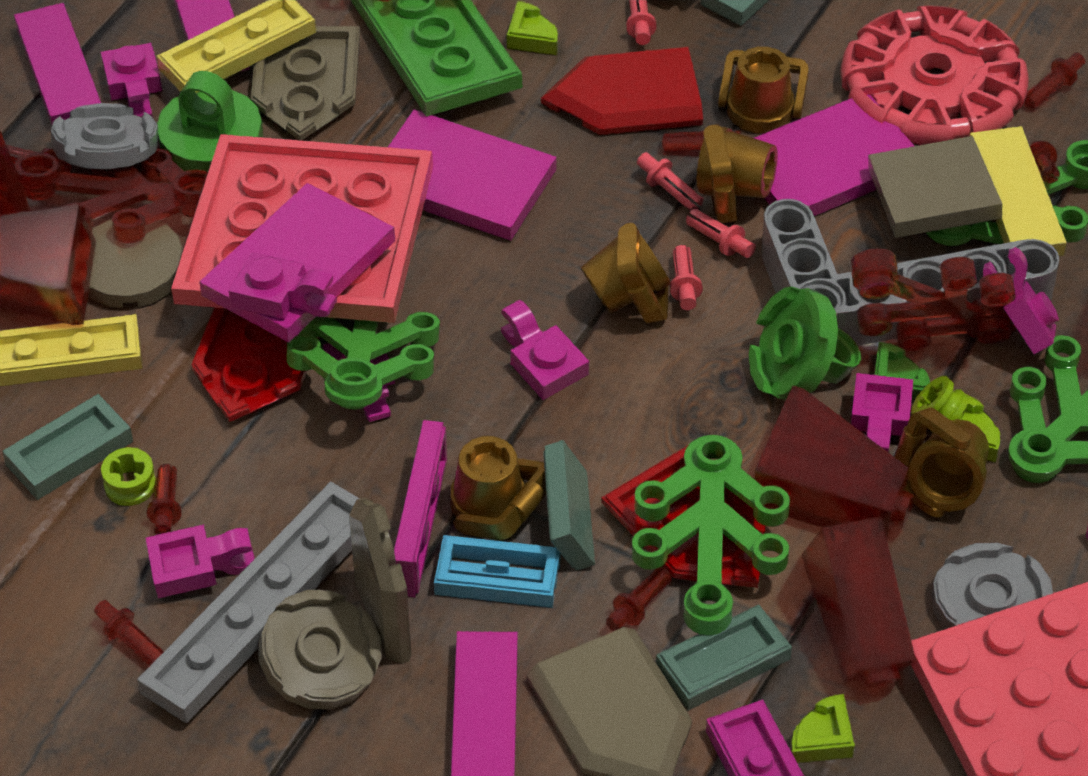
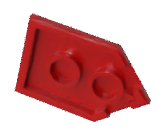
[541,47,703,135]
[191,308,320,422]
[601,445,765,588]

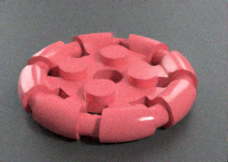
[840,6,1029,145]

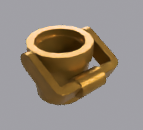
[718,46,809,133]
[697,125,778,224]
[580,223,671,324]
[890,408,989,517]
[451,436,546,540]

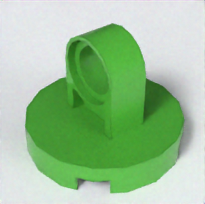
[157,71,263,176]
[749,286,861,401]

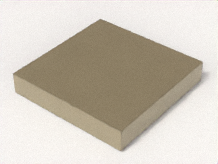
[868,136,1002,238]

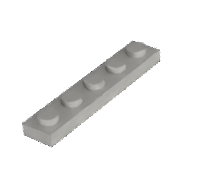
[137,481,360,724]

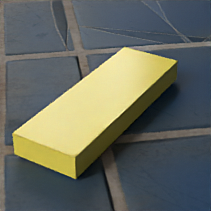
[157,0,316,93]
[970,126,1067,256]
[0,314,143,386]

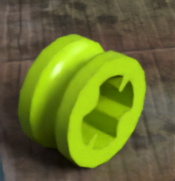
[911,376,969,433]
[101,447,156,506]

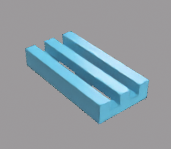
[434,535,561,608]

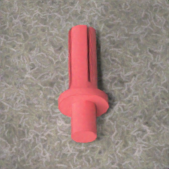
[626,0,656,45]
[637,152,704,211]
[686,209,756,258]
[670,245,703,310]

